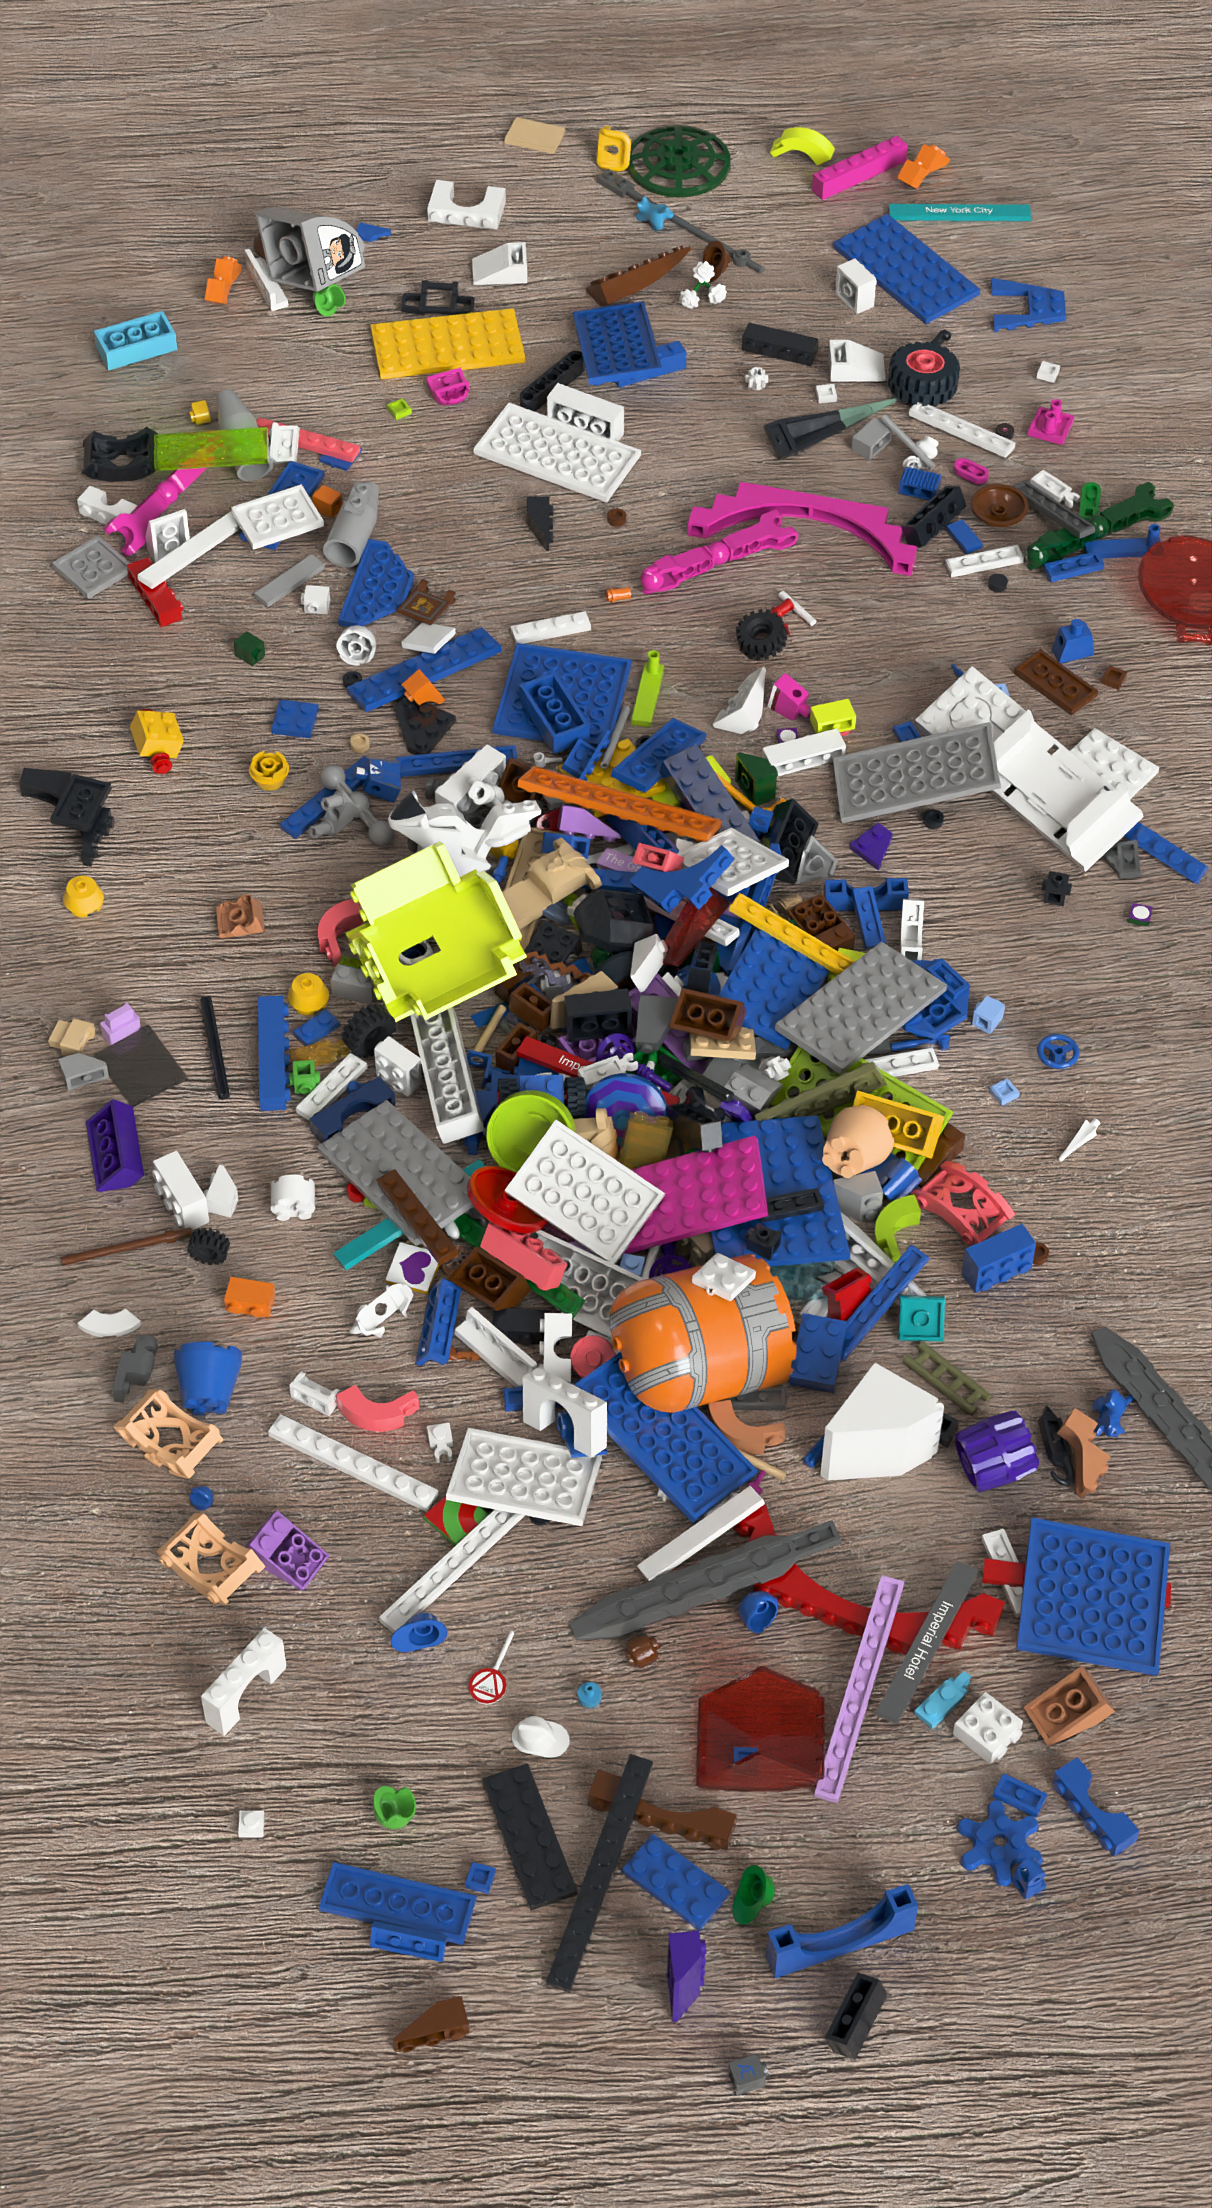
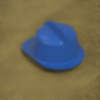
[391,1612,448,1652]

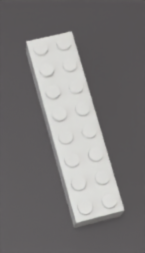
[410,1007,485,1144]

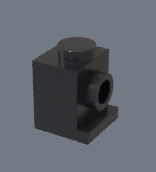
[745,1223,782,1260]

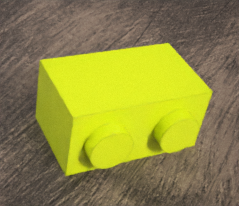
[810,699,856,734]

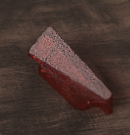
[663,887,729,966]

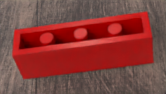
[127,557,183,627]

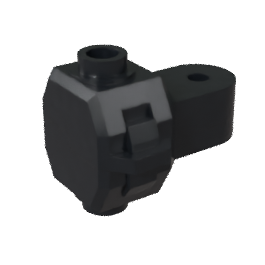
[684,1086,726,1123]

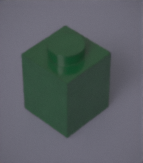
[233,631,265,666]

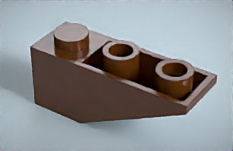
[393,1996,469,2052]

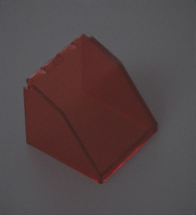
[696,1666,825,1792]

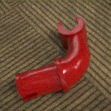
[771,598,795,636]

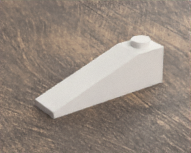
[712,666,766,734]

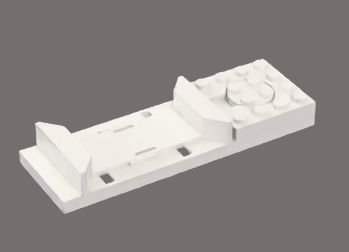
[915,666,1144,872]

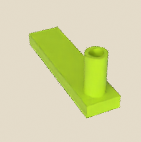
[631,650,665,728]

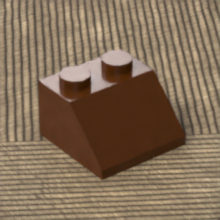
[498,758,543,803]

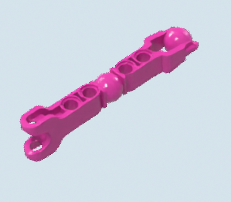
[103,437,224,557]
[640,510,799,594]

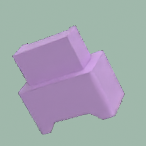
[100,1002,141,1047]

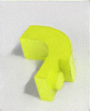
[770,127,835,166]

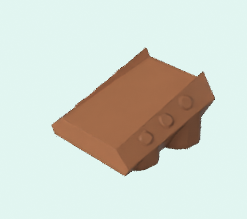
[216,894,266,939]

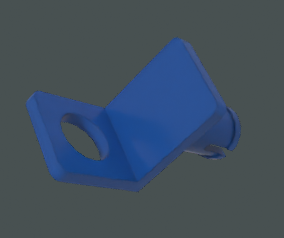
[749,807,773,839]
[467,1050,511,1089]

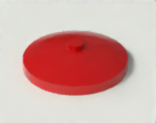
[467,1166,547,1233]

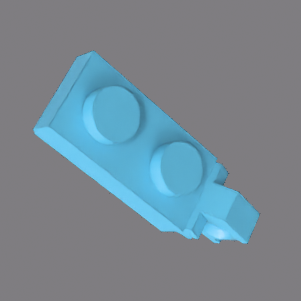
[914,1671,971,1729]

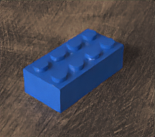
[519,672,590,754]

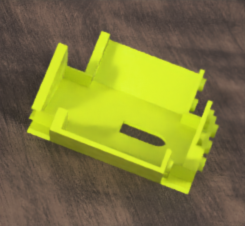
[345,841,527,1022]

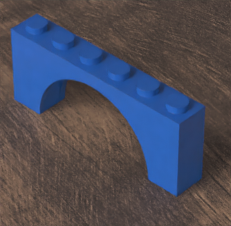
[765,1883,918,1979]

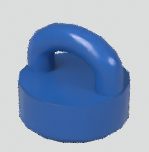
[190,1486,213,1510]

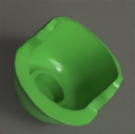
[313,283,346,317]
[373,1786,416,1829]

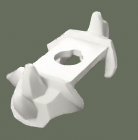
[349,1283,413,1338]

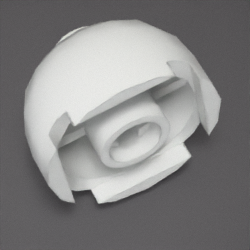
[336,625,376,666]

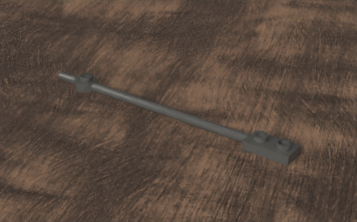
[597,168,764,274]

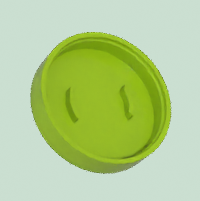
[487,1090,576,1173]

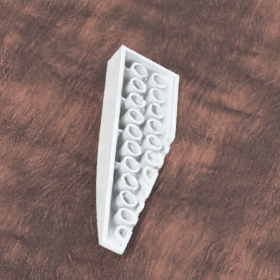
[465,1206,644,1338]

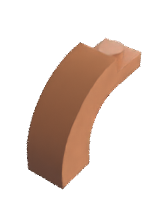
[708,1400,785,1454]

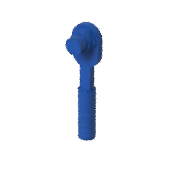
[890,1034,950,1052]

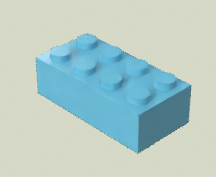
[94,311,177,370]

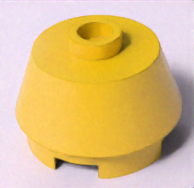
[249,751,289,791]
[63,876,104,917]
[287,973,329,1016]

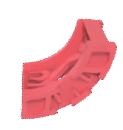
[911,1161,1015,1246]

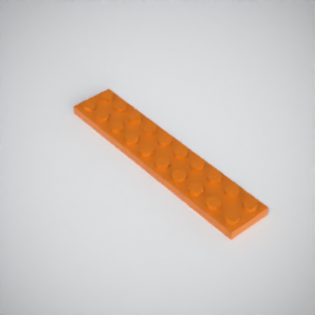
[517,766,722,842]

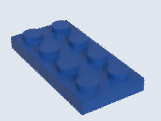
[622,1834,730,1931]

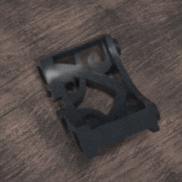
[82,427,162,482]

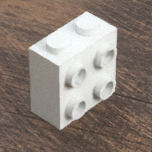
[374,1036,422,1097]
[953,1692,1023,1764]

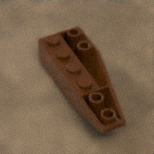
[585,245,691,306]

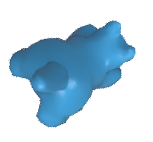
[636,196,674,231]

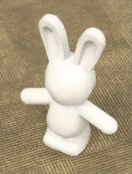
[468,776,511,808]

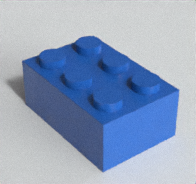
[961,1224,1036,1293]
[789,1313,847,1393]

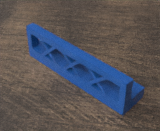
[415,1278,461,1366]

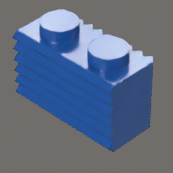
[898,467,942,500]

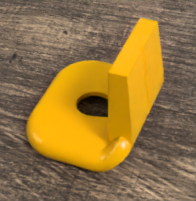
[596,126,631,172]

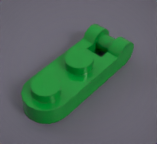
[1079,482,1101,520]

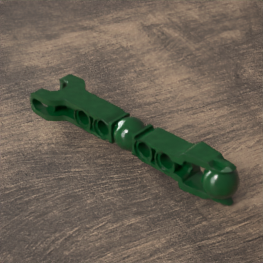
[1025,482,1174,569]

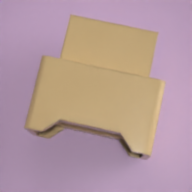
[49,1018,95,1056]

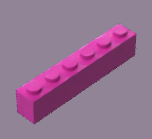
[812,136,908,200]

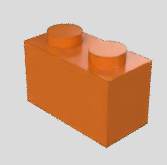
[224,1277,276,1318]

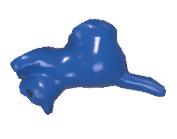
[1092,1389,1134,1438]

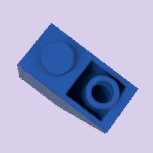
[541,832,591,859]

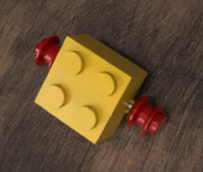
[130,709,184,774]

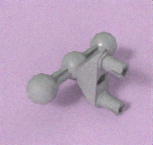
[309,765,394,846]

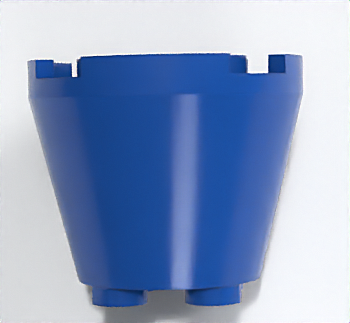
[174,1342,242,1416]

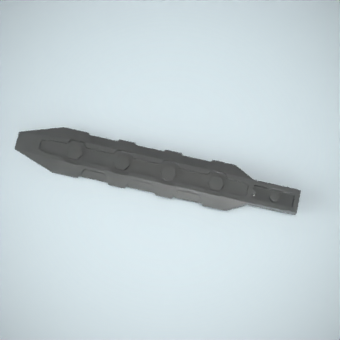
[1091,1327,1212,1490]
[570,1520,841,1640]

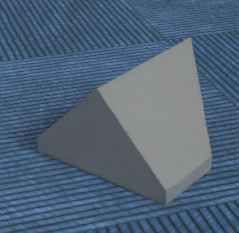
[796,835,838,885]

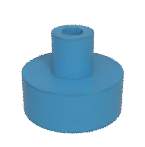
[578,1682,602,1708]

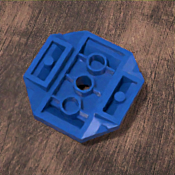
[901,959,970,1039]

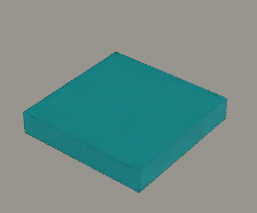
[898,1295,945,1341]

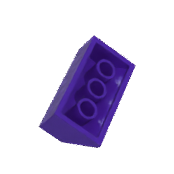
[86,1099,144,1192]
[667,1930,706,2022]

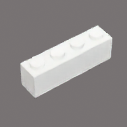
[762,728,846,776]

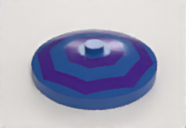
[582,1073,668,1157]

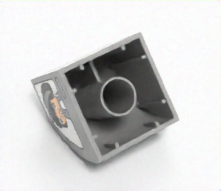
[255,207,365,292]

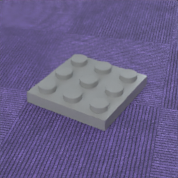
[52,536,130,599]

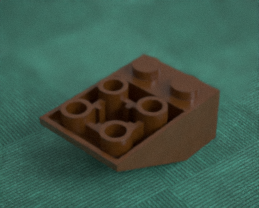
[786,893,856,951]

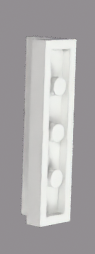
[245,249,288,311]
[454,1307,537,1387]

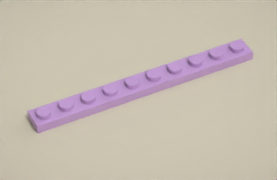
[814,1575,904,1804]

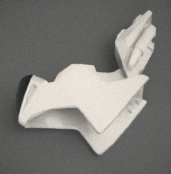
[388,791,541,877]

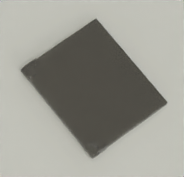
[94,1025,188,1107]

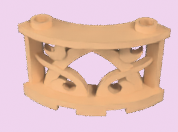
[113,1389,223,1479]
[156,1513,265,1605]

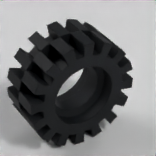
[187,1228,230,1265]

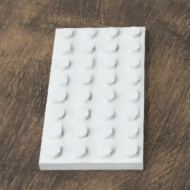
[474,403,641,502]

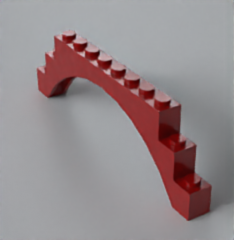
[733,1504,1005,1655]

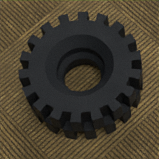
[736,609,787,660]
[341,1003,397,1058]

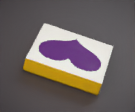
[385,1242,439,1295]

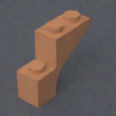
[1057,1408,1110,1498]

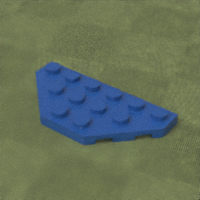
[338,539,414,627]

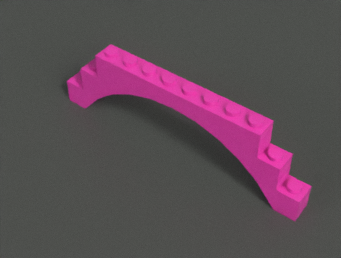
[688,481,917,576]

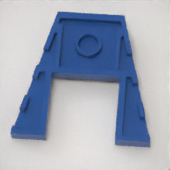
[991,278,1066,332]

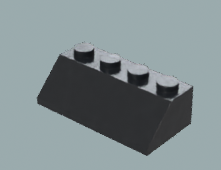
[760,798,819,884]

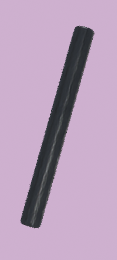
[200,996,230,1100]
[657,1054,734,1103]

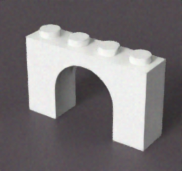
[428,180,506,230]
[523,1367,607,1458]
[201,1627,287,1736]

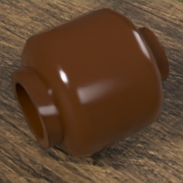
[624,1633,660,1668]

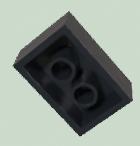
[564,988,632,1042]

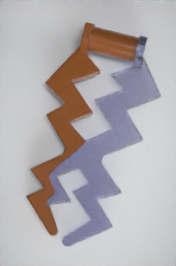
[519,951,591,993]

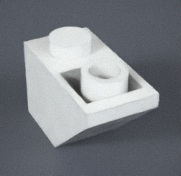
[204,1165,238,1217]

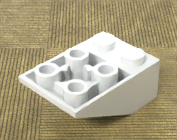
[472,242,527,285]
[828,340,886,382]

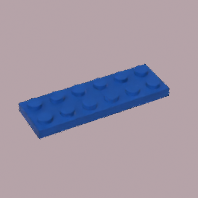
[240,461,325,551]
[611,718,707,793]
[319,1862,477,1945]

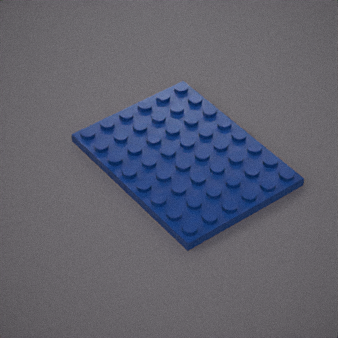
[693,1115,850,1267]

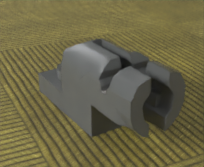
[112,1335,158,1403]

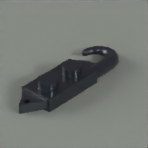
[1037,1406,1075,1486]

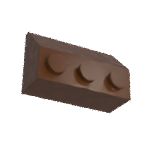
[669,988,747,1043]
[447,1246,531,1311]

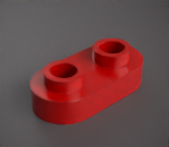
[535,807,560,832]

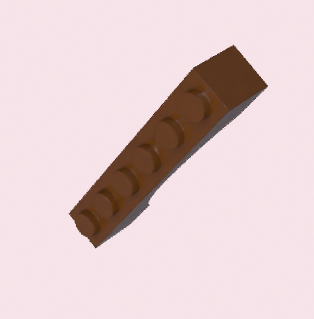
[588,1769,737,1850]

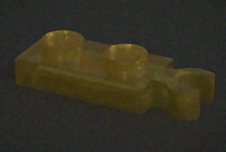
[289,1039,350,1067]

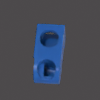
[1013,1857,1047,1900]

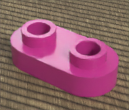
[954,458,989,485]

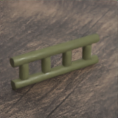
[903,1341,992,1416]

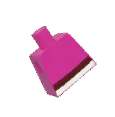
[767,673,811,720]

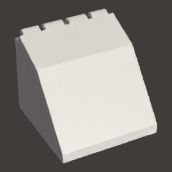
[820,1363,944,1480]

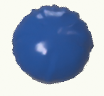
[738,1590,779,1633]

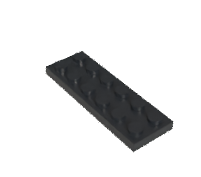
[482,1763,577,1910]

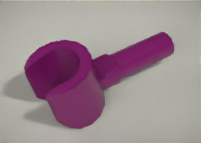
[748,1470,766,1496]

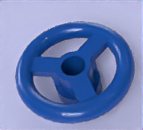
[1037,1034,1080,1069]

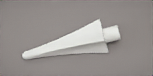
[1058,1118,1100,1162]

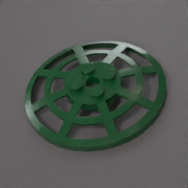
[627,125,731,198]

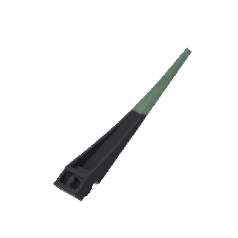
[763,398,897,460]

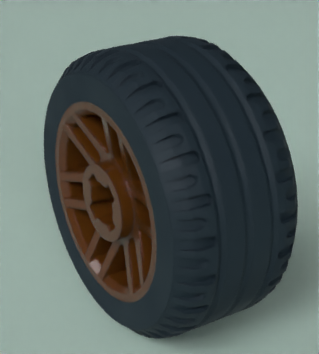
[594,951,636,992]

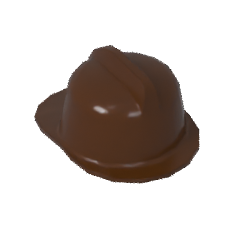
[703,241,730,282]

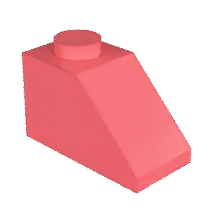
[632,843,685,872]

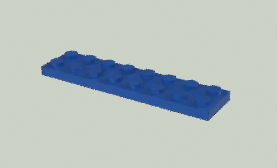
[346,627,502,712]

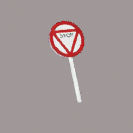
[468,1631,514,1705]

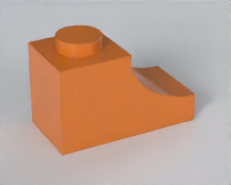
[401,669,445,706]

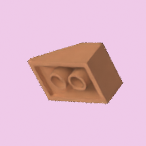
[1024,1666,1115,1746]

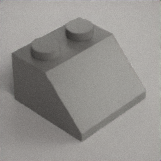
[724,1064,783,1117]
[833,1171,883,1221]

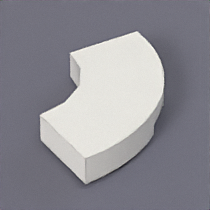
[77,1309,142,1337]

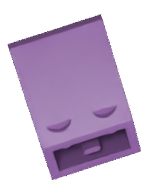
[557,804,621,842]
[245,1511,330,1591]

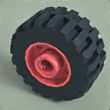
[888,342,960,407]

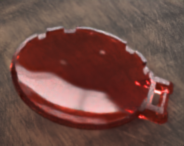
[1138,536,1212,646]

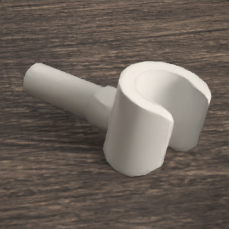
[533,752,562,768]

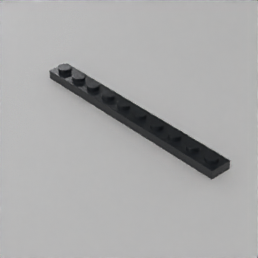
[546,1754,653,1993]

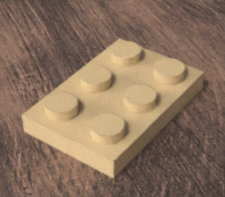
[689,1027,756,1060]

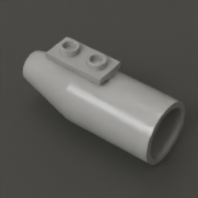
[217,389,273,481]
[323,481,379,568]

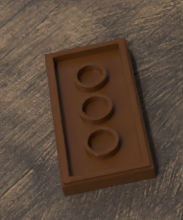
[1013,649,1099,716]

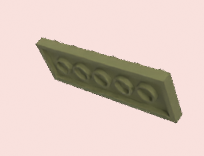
[755,1062,887,1121]

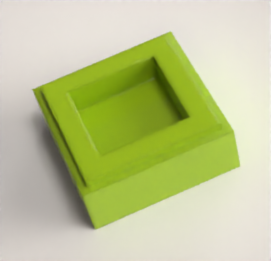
[387,398,412,420]

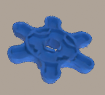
[957,1800,1043,1886]

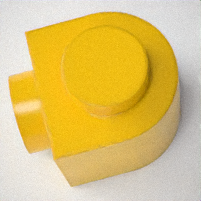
[189,400,211,426]

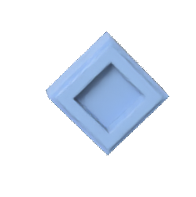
[989,1078,1020,1106]

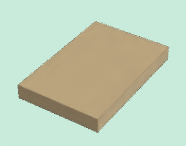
[505,117,565,154]

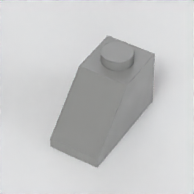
[58,1053,109,1091]

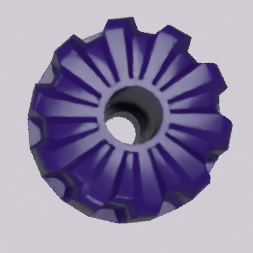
[955,1410,1039,1492]

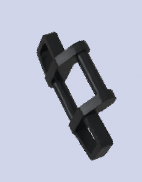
[401,280,475,315]

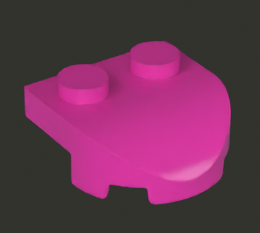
[426,367,469,405]

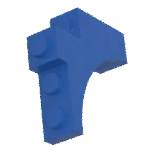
[629,845,735,914]

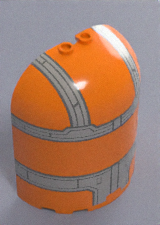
[609,1254,797,1412]

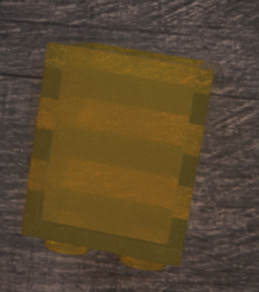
[618,1111,673,1170]

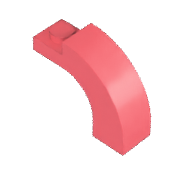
[318,899,363,967]
[336,1385,419,1432]

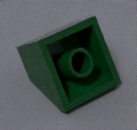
[735,752,778,806]

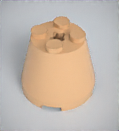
[822,1105,894,1178]

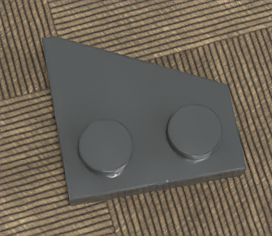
[1103,840,1141,879]

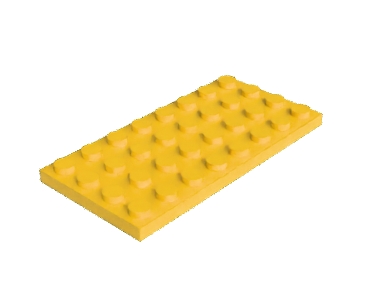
[370,308,525,379]

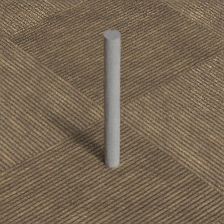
[881,414,936,470]

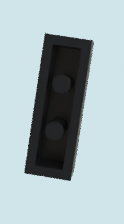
[492,1308,561,1346]
[825,1972,888,2060]

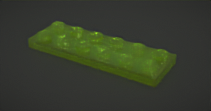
[154,427,268,471]

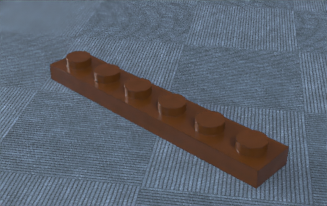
[376,1169,459,1265]

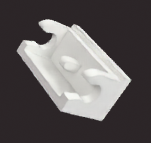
[289,1371,340,1416]

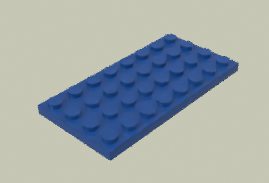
[833,214,981,324]
[573,301,663,385]
[574,1352,758,1523]

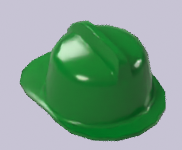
[732,1865,775,1925]

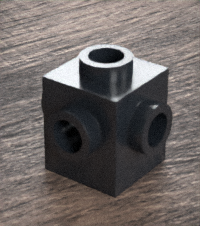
[1041,871,1072,906]

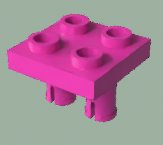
[1028,399,1075,445]

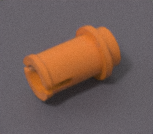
[605,587,631,603]

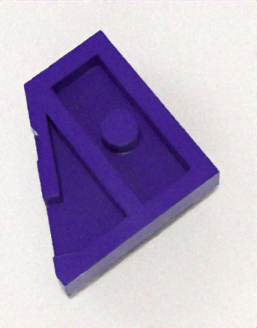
[850,822,893,870]

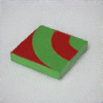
[424,1496,489,1547]

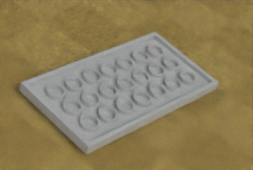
[833,722,1001,824]
[775,942,947,1074]
[317,1100,473,1246]

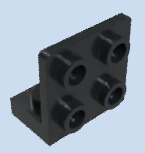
[524,920,583,970]

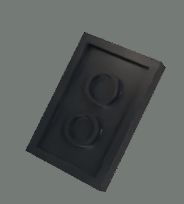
[50,774,112,833]

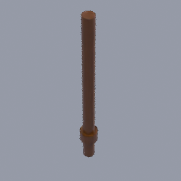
[61,1227,192,1265]

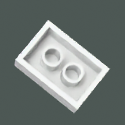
[152,1151,209,1230]

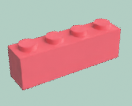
[480,1223,567,1290]

